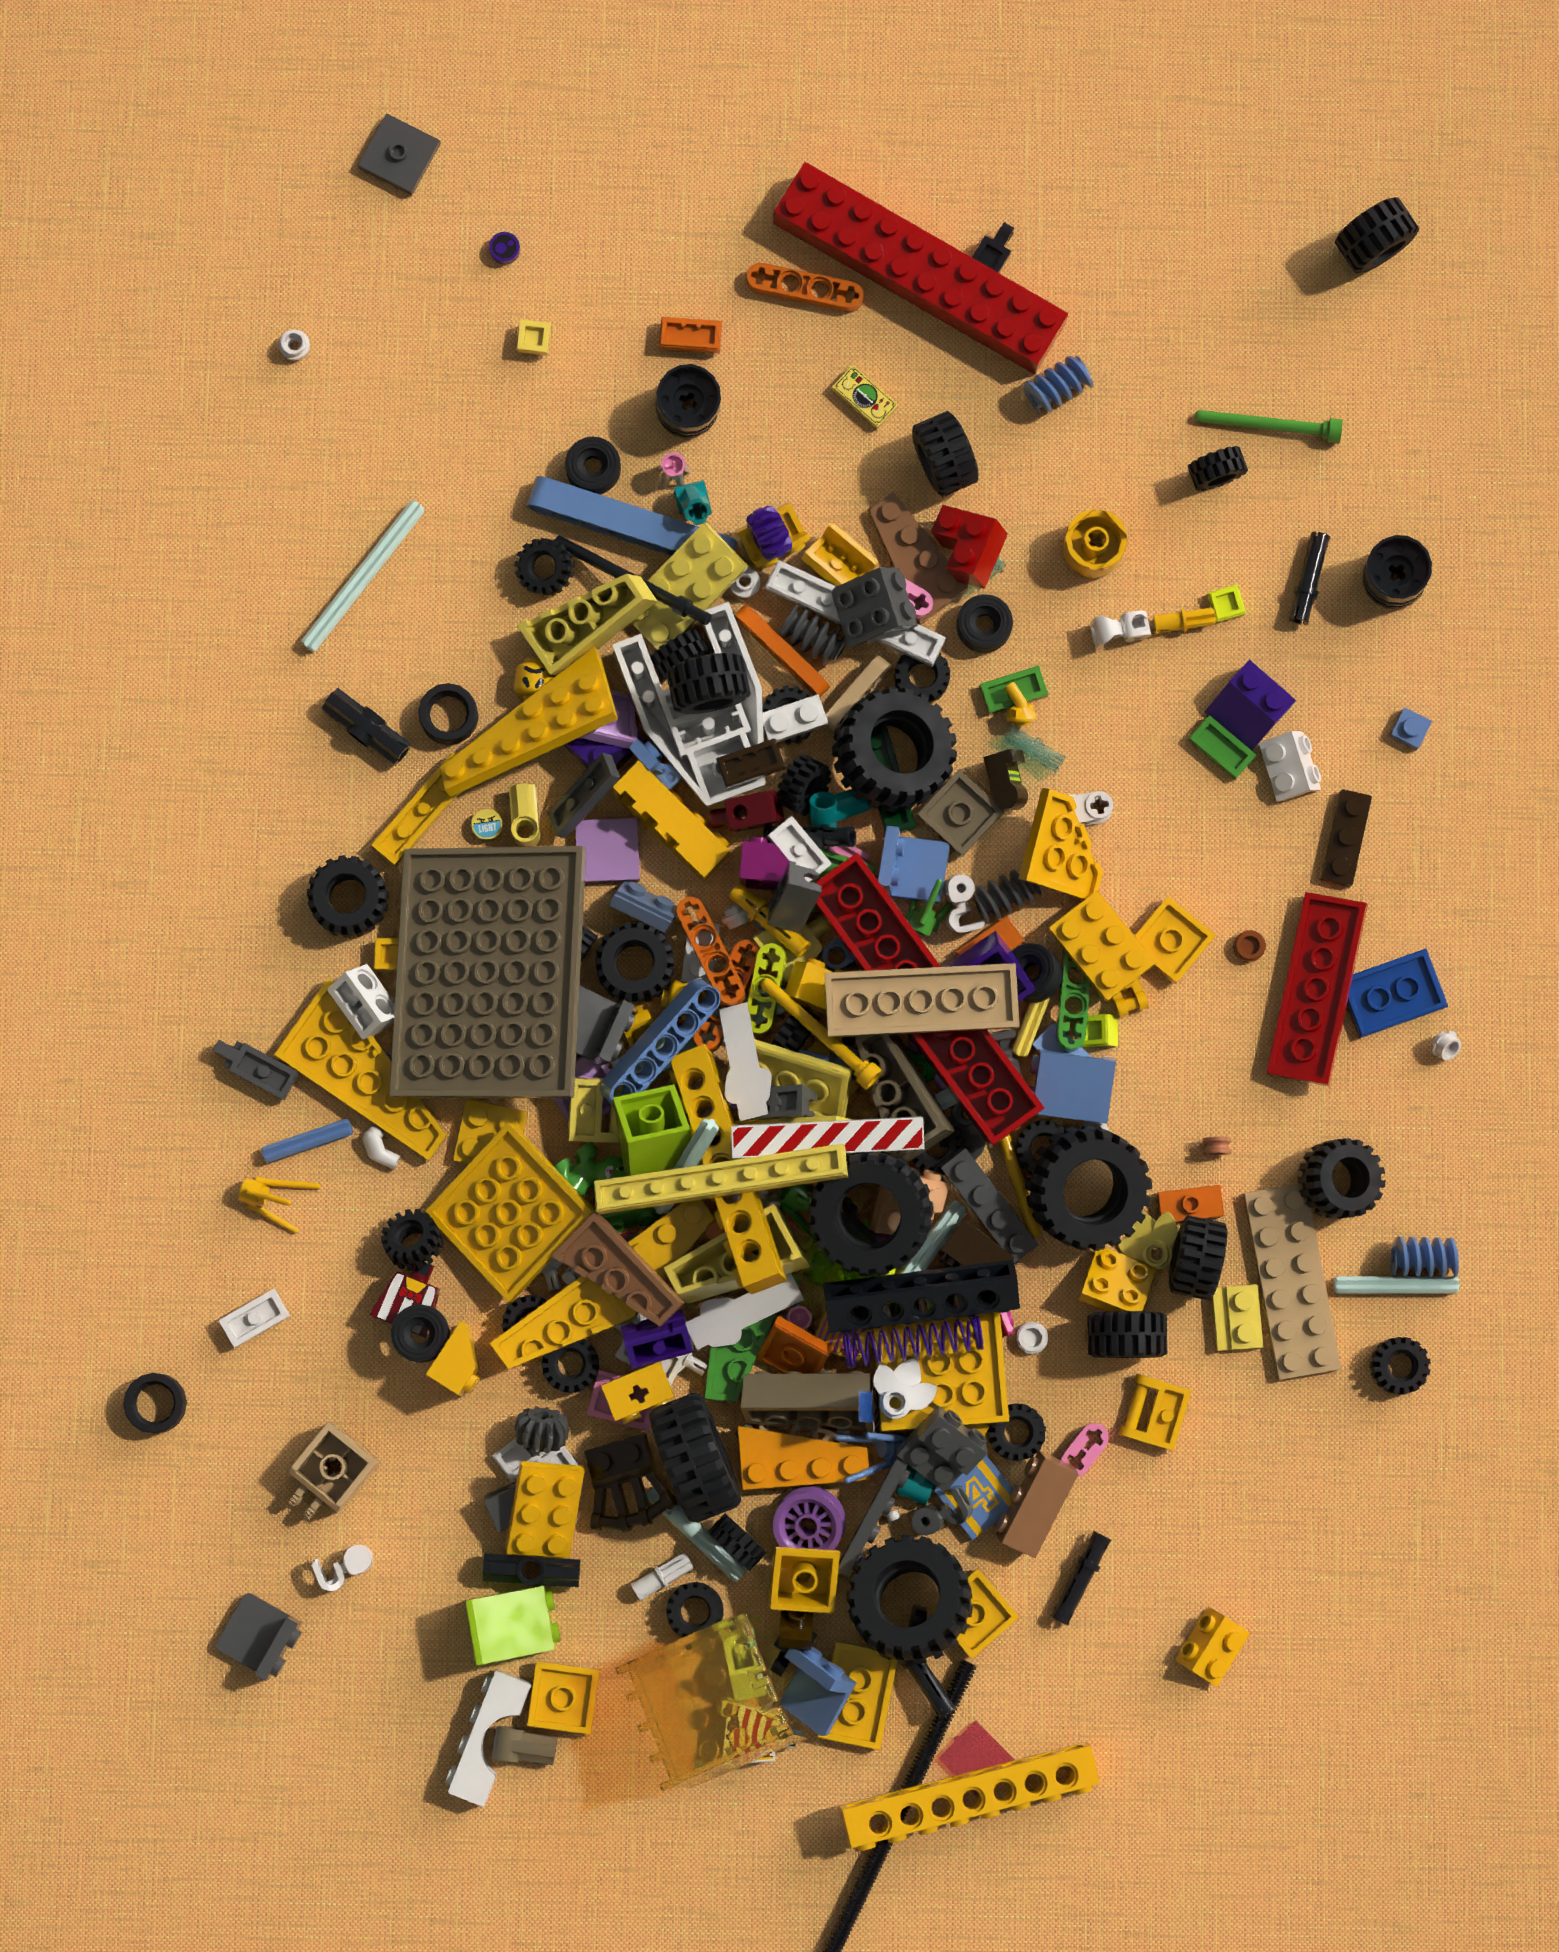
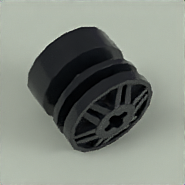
[656,364,721,438]
[1363,535,1432,609]

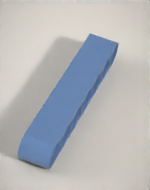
[526,476,737,556]

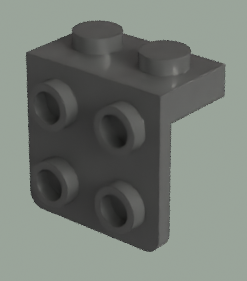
[832,567,918,646]
[576,986,635,1066]
[216,1593,302,1681]

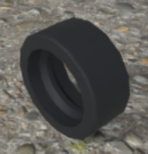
[418,683,479,745]
[123,1373,187,1434]

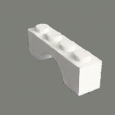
[445,1669,533,1807]

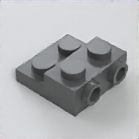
[896,1405,988,1492]

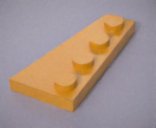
[738,1426,870,1490]

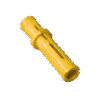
[729,883,811,958]

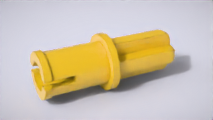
[1153,608,1216,634]

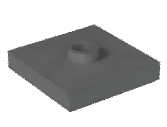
[358,113,441,195]

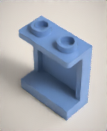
[1029,1048,1116,1123]

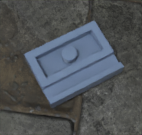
[609,881,677,933]

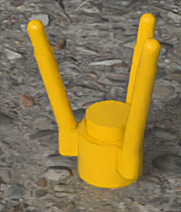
[239,1176,321,1234]

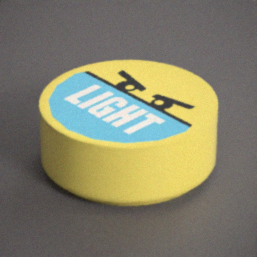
[471,809,503,841]

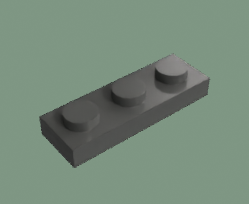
[547,752,620,838]

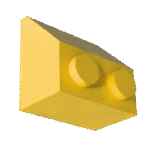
[426,1320,481,1396]
[768,1547,840,1613]

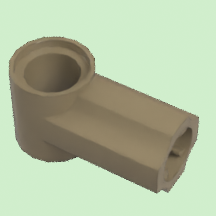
[491,1726,558,1765]

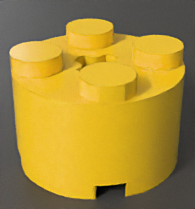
[1062,509,1127,579]

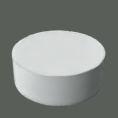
[1016,1322,1048,1354]

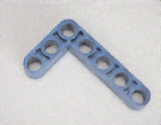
[600,979,721,1107]

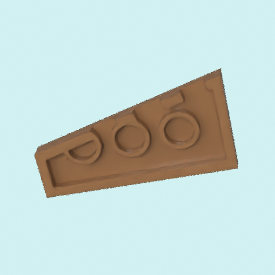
[869,492,969,626]
[551,1211,685,1326]

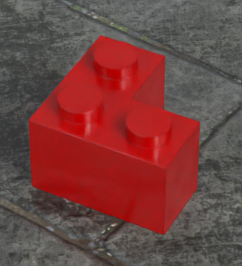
[931,505,1008,589]

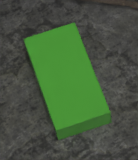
[979,665,1048,715]
[1188,715,1256,780]

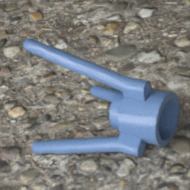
[834,1432,907,1484]

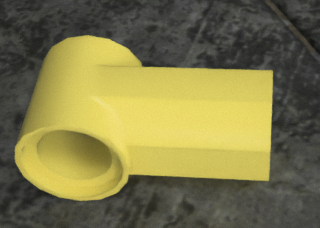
[509,783,541,847]

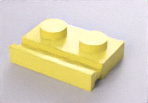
[1212,1284,1263,1351]

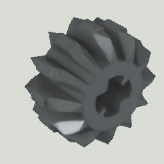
[515,1406,569,1453]

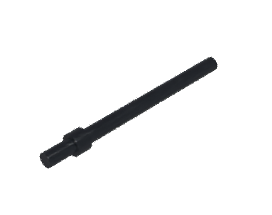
[554,535,712,625]

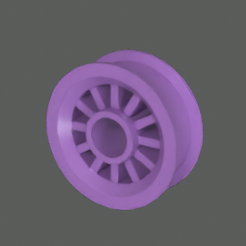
[773,1486,846,1550]

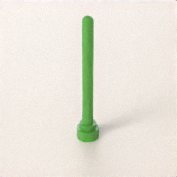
[1194,410,1343,444]

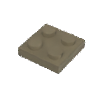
[917,770,1005,857]

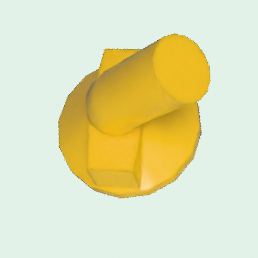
[1004,682,1037,726]

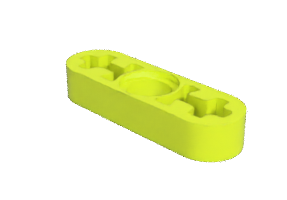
[747,943,787,1033]

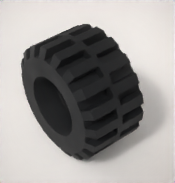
[1334,197,1419,274]
[912,411,978,497]
[666,653,751,714]
[307,855,389,938]
[595,922,674,1004]
[1297,1138,1386,1219]
[1169,1215,1228,1301]
[1087,1311,1168,1358]

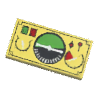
[832,365,898,429]

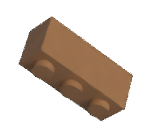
[996,1450,1078,1558]

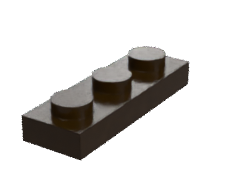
[1320,789,1372,887]

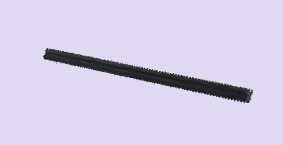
[822,1659,977,1952]

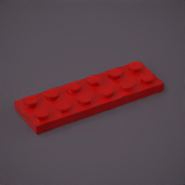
[1266,892,1368,1087]

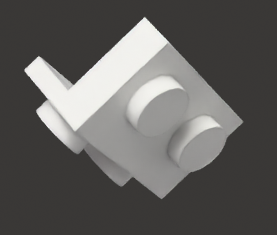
[1259,731,1321,802]

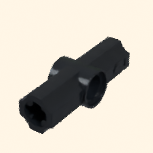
[322,688,412,766]
[483,1553,581,1587]

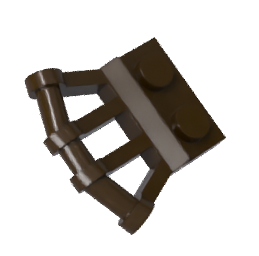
[584,1433,678,1533]

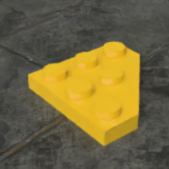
[1018,788,1103,900]

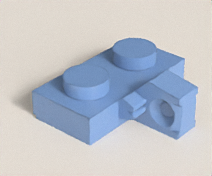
[629,739,683,790]

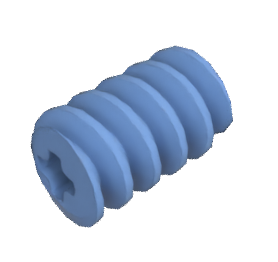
[1023,356,1093,414]
[1390,1236,1459,1278]

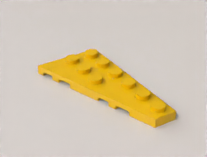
[440,646,618,797]
[274,977,447,1162]

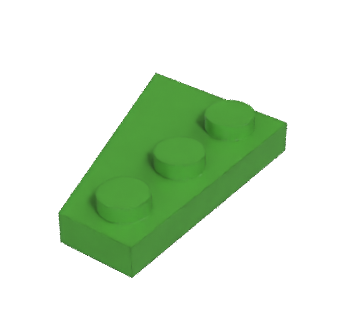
[704,1313,777,1402]

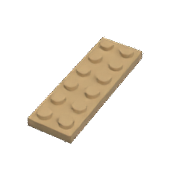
[824,963,1020,1037]
[1243,1183,1341,1380]

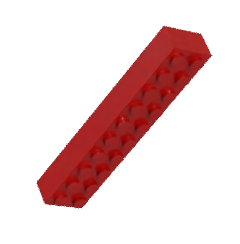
[773,162,1069,375]
[814,853,1044,1148]

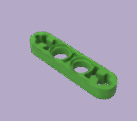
[1055,949,1090,1052]

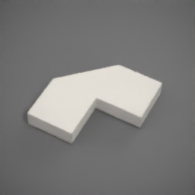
[493,1438,579,1482]

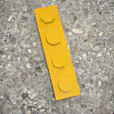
[371,752,461,867]

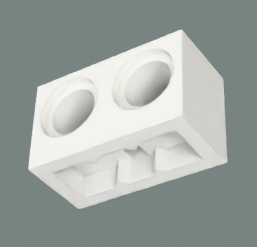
[327,964,395,1040]

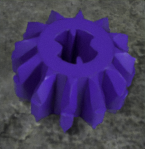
[746,505,792,560]

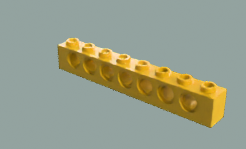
[669,1044,787,1295]
[839,1742,1100,1851]

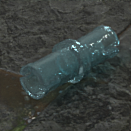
[1003,725,1066,773]

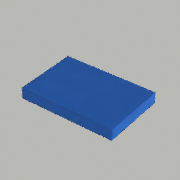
[1347,948,1448,1039]

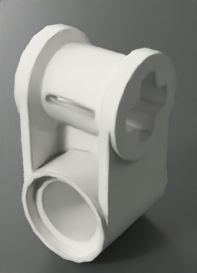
[1069,791,1113,826]

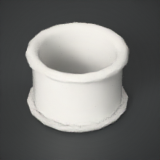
[886,1509,901,1523]

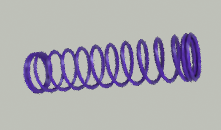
[843,1316,983,1369]

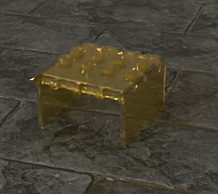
[615,1613,807,1791]

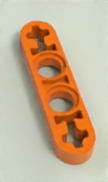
[747,263,863,312]
[734,604,830,697]
[676,897,746,1007]
[693,939,760,1053]

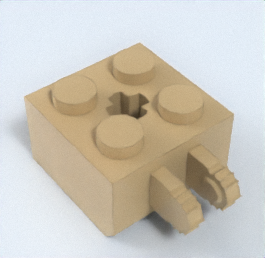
[288,1422,381,1521]

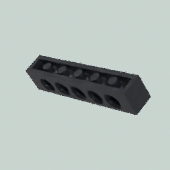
[823,1260,1020,1333]

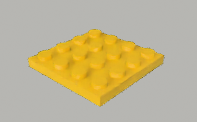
[425,1122,595,1302]
[873,1302,1009,1432]

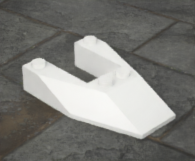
[612,602,765,807]

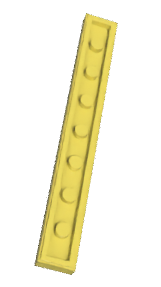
[594,1144,848,1215]

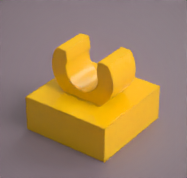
[623,1005,654,1047]

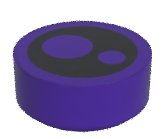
[489,232,520,265]

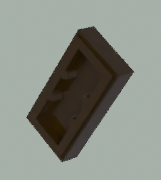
[716,738,786,789]
[779,1610,813,1650]

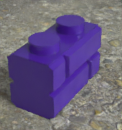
[621,1310,693,1369]

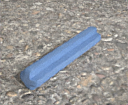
[261,1119,353,1163]

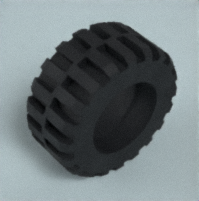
[832,686,957,812]
[1025,1126,1152,1251]
[808,1151,933,1277]
[649,1393,741,1523]
[847,1535,973,1664]

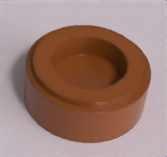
[1233,930,1266,962]

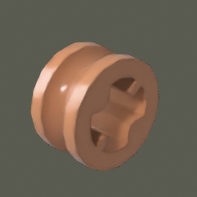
[1203,1137,1232,1155]

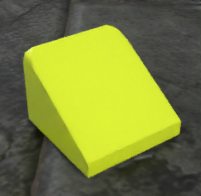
[1079,1014,1118,1048]

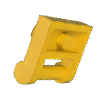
[1118,1374,1192,1451]

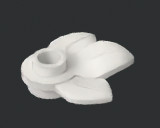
[873,1358,937,1419]

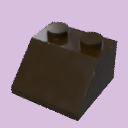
[938,1219,1015,1268]

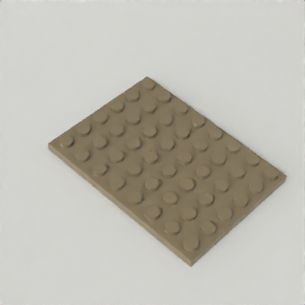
[390,846,586,1098]

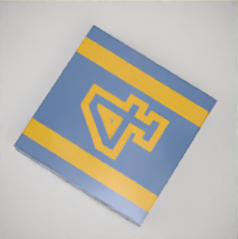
[933,1455,1013,1540]

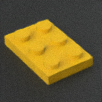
[1048,890,1156,1003]
[505,1461,585,1558]
[817,1641,897,1750]

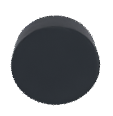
[908,1605,927,1627]

